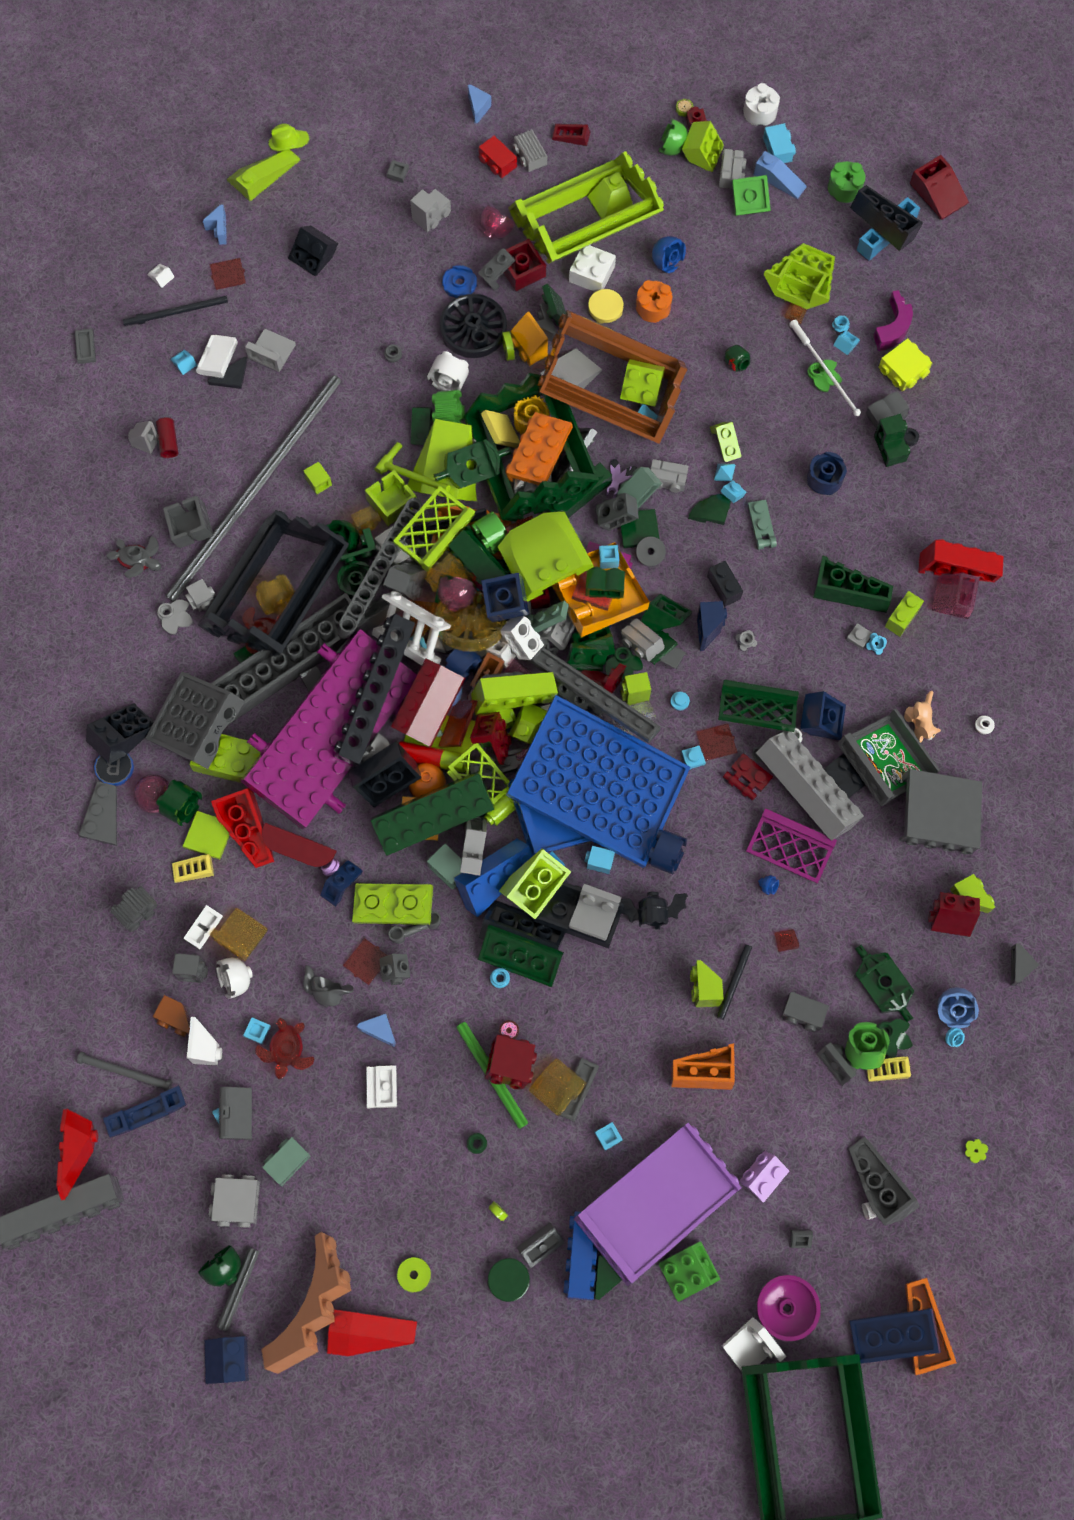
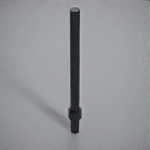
[122,295,228,326]

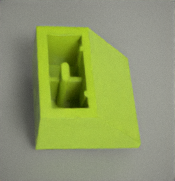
[682,121,724,172]
[690,960,723,1007]

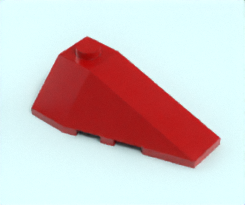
[57,1109,98,1200]
[327,1310,417,1356]

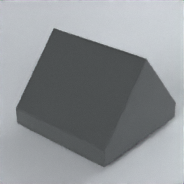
[790,1229,813,1248]

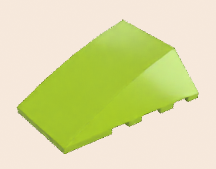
[764,243,835,309]
[407,419,477,502]

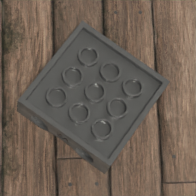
[145,671,245,769]

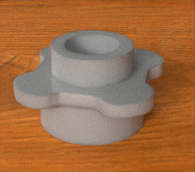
[735,630,757,651]

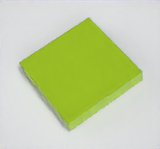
[183,811,230,860]

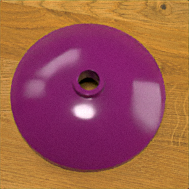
[757,1275,821,1341]

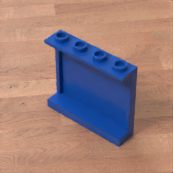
[508,779,591,856]

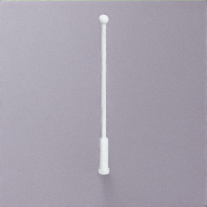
[789,320,861,416]

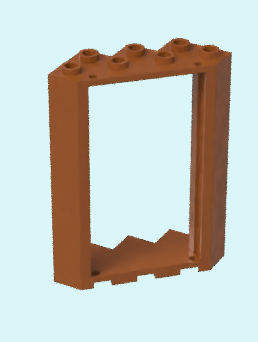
[538,310,687,444]

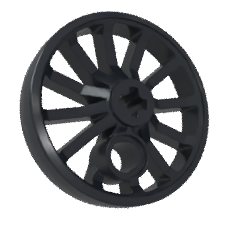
[440,294,507,358]

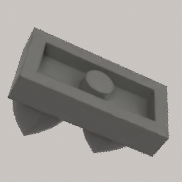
[817,1042,857,1086]

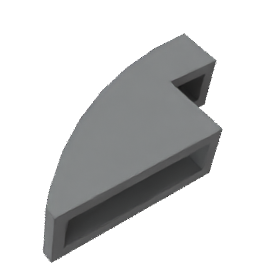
[460,816,487,875]

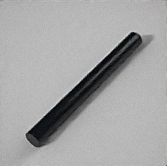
[717,944,752,1020]

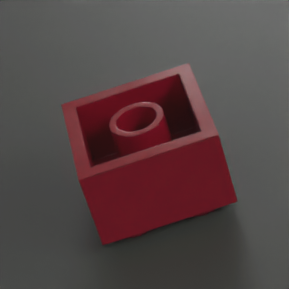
[504,239,546,292]

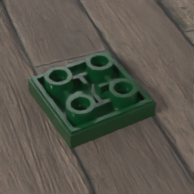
[542,284,566,326]

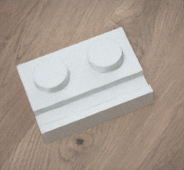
[367,1065,397,1108]

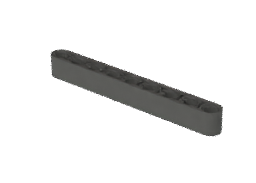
[337,498,423,639]

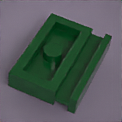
[567,643,609,671]

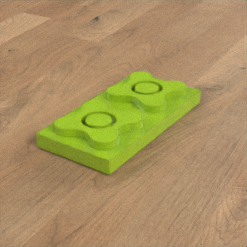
[352,883,433,925]

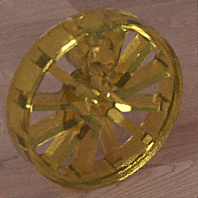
[435,590,507,652]

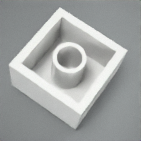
[569,245,616,292]

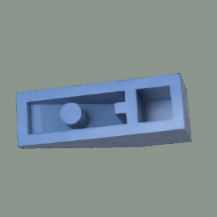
[754,151,807,199]

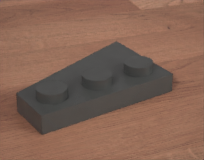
[79,781,117,846]

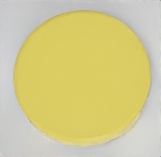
[588,289,624,324]

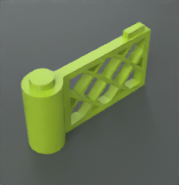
[447,743,516,826]

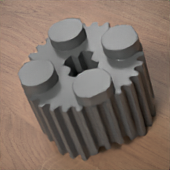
[110,886,158,932]

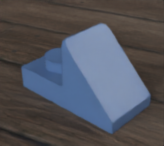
[203,205,227,244]

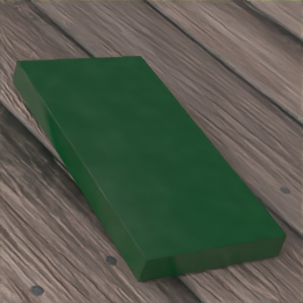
[478,925,564,987]

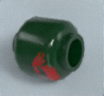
[724,345,751,372]

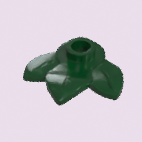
[605,647,643,682]
[877,1019,913,1058]

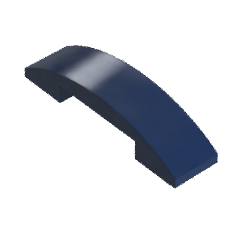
[103,1086,186,1138]

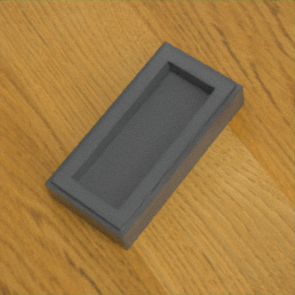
[75,328,96,364]

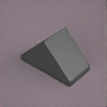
[1011,943,1039,986]

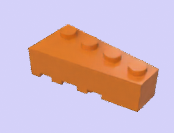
[905,1278,957,1376]

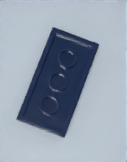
[849,1308,941,1364]

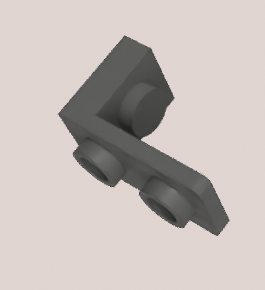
[478,248,515,291]

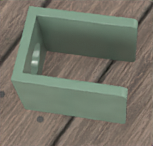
[427,844,461,889]

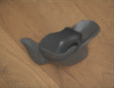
[303,965,354,1007]

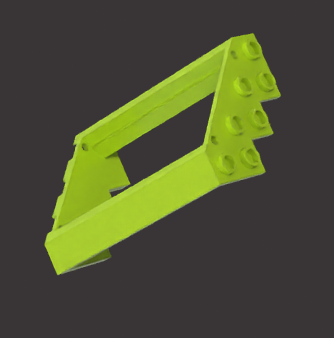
[508,151,664,264]

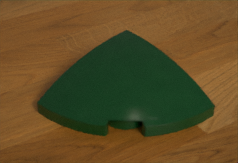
[688,494,731,525]

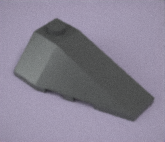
[849,1137,920,1226]

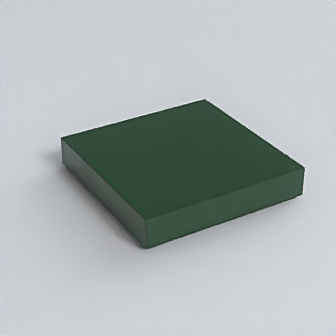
[620,509,660,549]

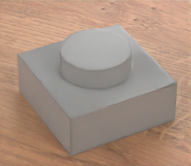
[846,623,872,649]

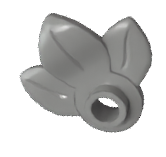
[157,600,193,635]

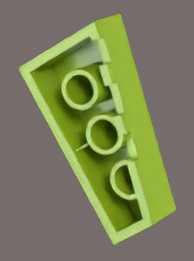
[471,672,558,715]

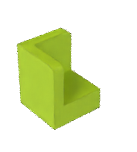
[303,462,332,495]

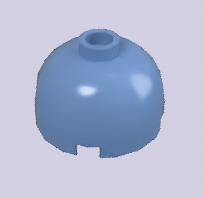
[937,987,979,1029]

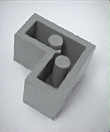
[410,189,451,232]

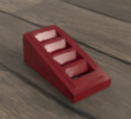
[552,124,590,146]

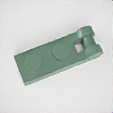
[748,500,777,550]
[526,601,569,633]

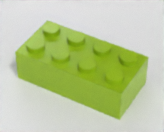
[189,734,260,783]

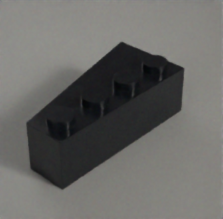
[850,185,923,251]

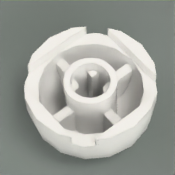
[216,957,252,999]

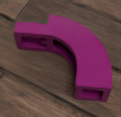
[873,290,913,351]

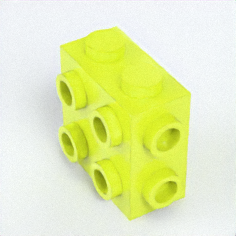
[879,339,932,392]

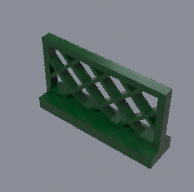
[718,680,799,732]

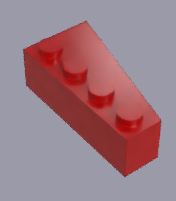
[918,539,1004,582]

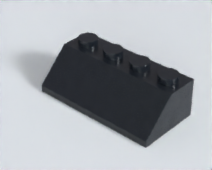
[478,900,566,950]

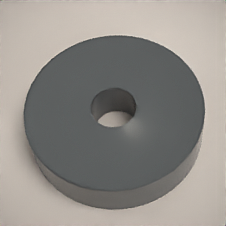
[636,537,666,567]

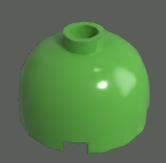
[658,119,688,156]

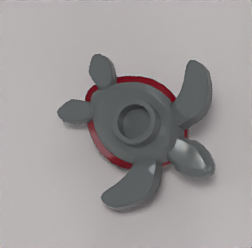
[106,537,161,578]

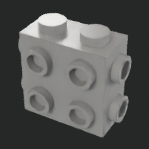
[209,1175,260,1228]

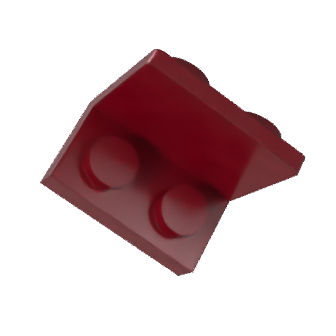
[581,663,627,693]
[470,712,512,765]

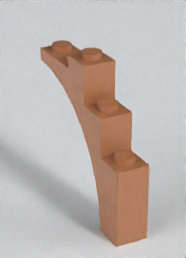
[261,1232,351,1374]

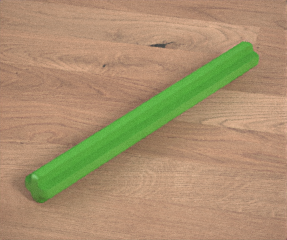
[457,1022,528,1128]

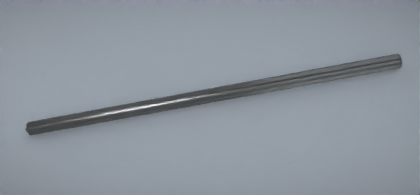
[166,375,341,602]

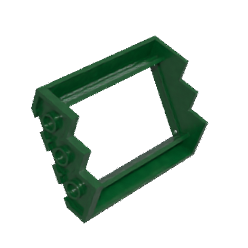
[464,373,599,521]
[741,1354,883,1520]

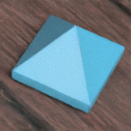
[714,464,735,481]

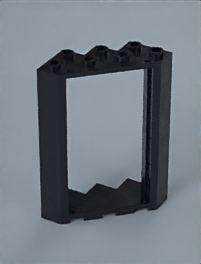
[198,510,349,657]

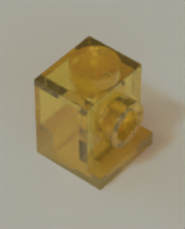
[351,506,381,536]

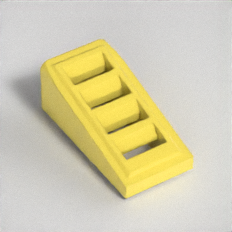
[172,854,214,883]
[867,1056,911,1082]

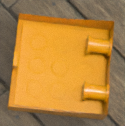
[552,542,650,637]

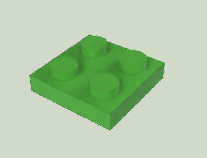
[732,175,770,216]

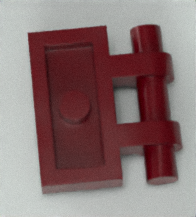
[723,753,773,801]

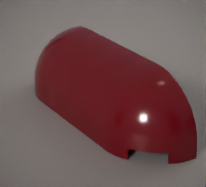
[262,823,337,867]

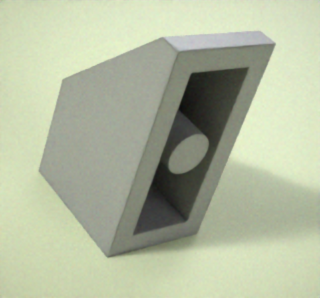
[128,421,158,454]

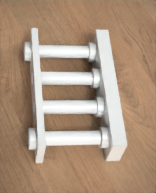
[372,591,451,665]

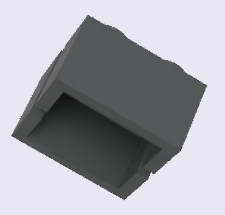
[163,496,214,548]

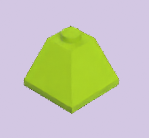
[588,172,633,219]
[509,704,547,745]

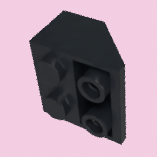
[288,225,339,276]

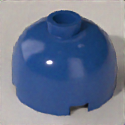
[652,236,686,273]

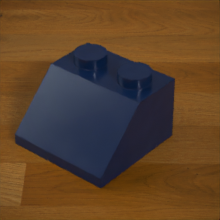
[697,601,727,651]
[800,691,846,740]
[205,1336,249,1384]

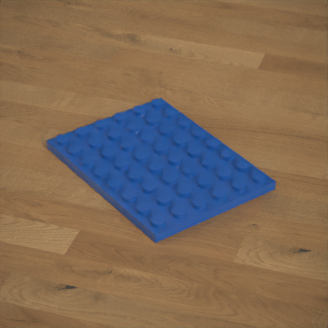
[506,695,690,868]

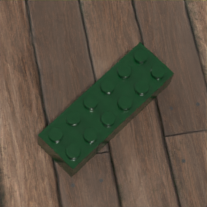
[370,771,494,856]

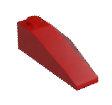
[211,788,274,868]

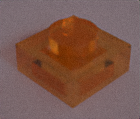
[785,303,808,324]

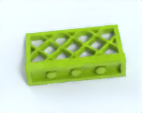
[393,486,475,572]

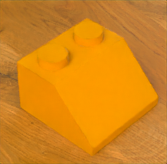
[511,312,548,366]

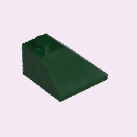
[641,593,693,631]

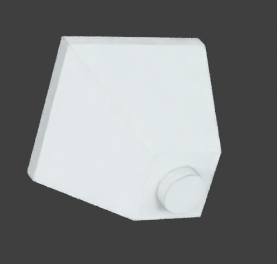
[187,1017,222,1065]

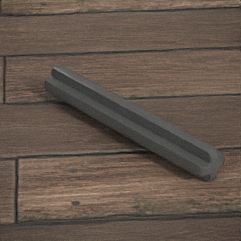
[217,1248,259,1331]

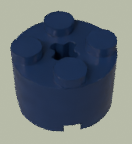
[807,452,847,495]
[442,642,482,686]
[648,829,687,875]

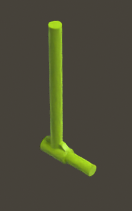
[374,442,451,492]

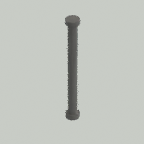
[77,1052,173,1091]

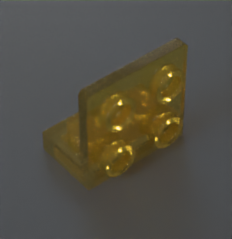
[210,908,268,962]

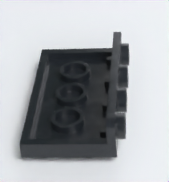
[534,882,624,949]

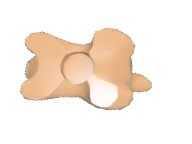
[904,691,941,743]

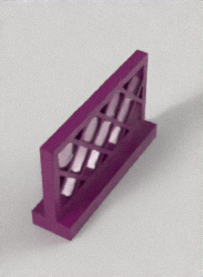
[746,808,837,884]

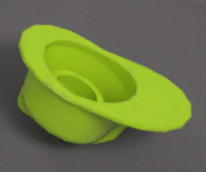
[269,124,309,151]

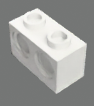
[500,616,544,660]
[183,905,223,950]

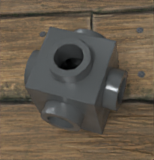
[379,954,410,985]

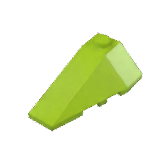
[227,149,300,201]

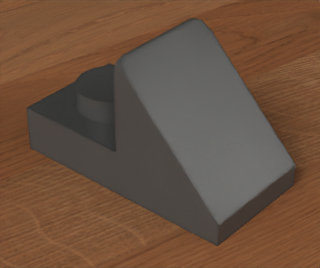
[536,303,556,342]

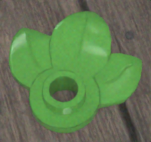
[807,360,842,392]

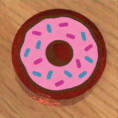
[499,1020,519,1039]

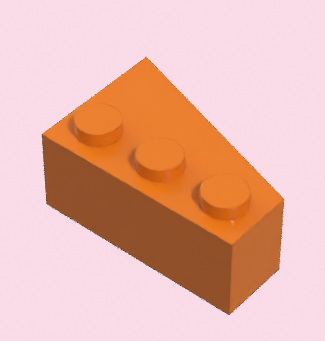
[671,1043,735,1090]

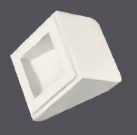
[147,264,174,287]

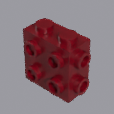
[928,892,980,937]
[485,1034,537,1090]

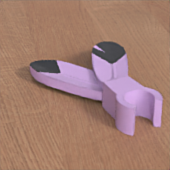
[606,459,637,498]

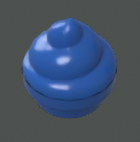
[758,875,779,895]

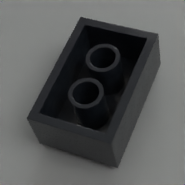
[348,741,422,808]

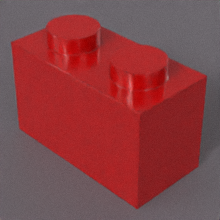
[479,136,517,178]

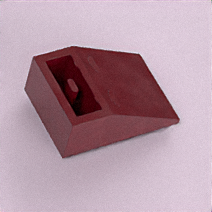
[910,155,969,220]

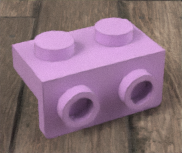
[739,1151,789,1203]

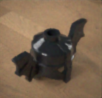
[620,891,688,930]

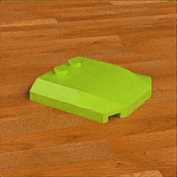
[498,512,594,602]

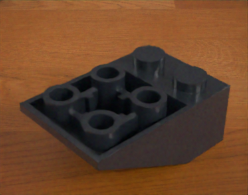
[86,703,154,764]

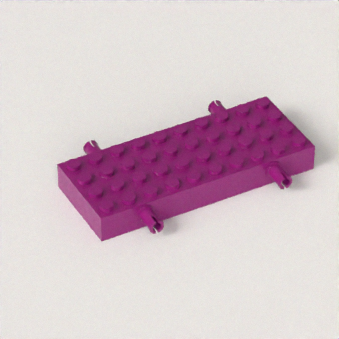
[240,629,417,829]

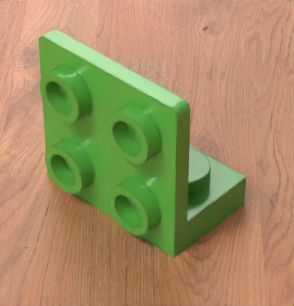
[659,1241,721,1302]

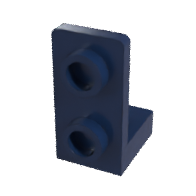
[320,860,363,906]

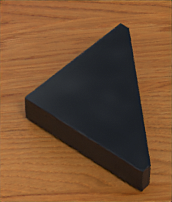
[208,357,248,389]

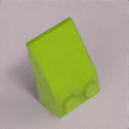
[499,849,571,919]

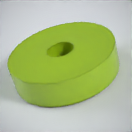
[502,331,515,361]
[397,1257,431,1292]

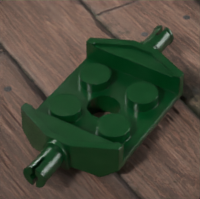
[433,439,511,489]
[854,944,914,1022]

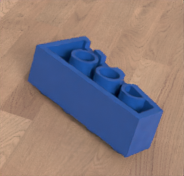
[454,839,533,917]
[563,1211,597,1301]

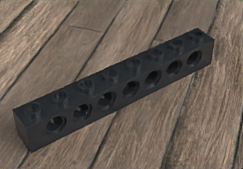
[334,614,415,766]

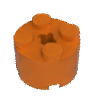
[636,280,672,323]

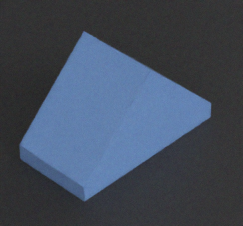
[468,85,491,123]
[357,1014,396,1047]

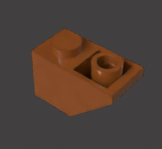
[153,995,190,1037]

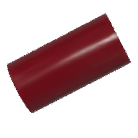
[156,418,179,458]

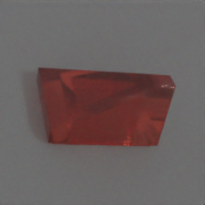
[774,929,799,952]

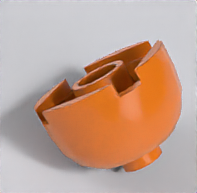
[408,763,446,798]

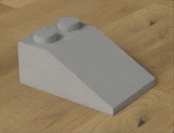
[540,348,602,389]

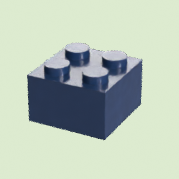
[481,573,529,622]

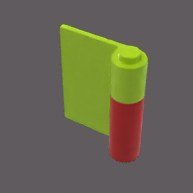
[399,716,475,773]

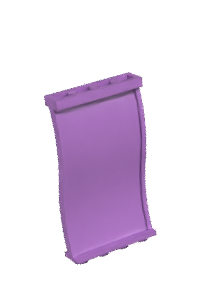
[574,1123,741,1286]

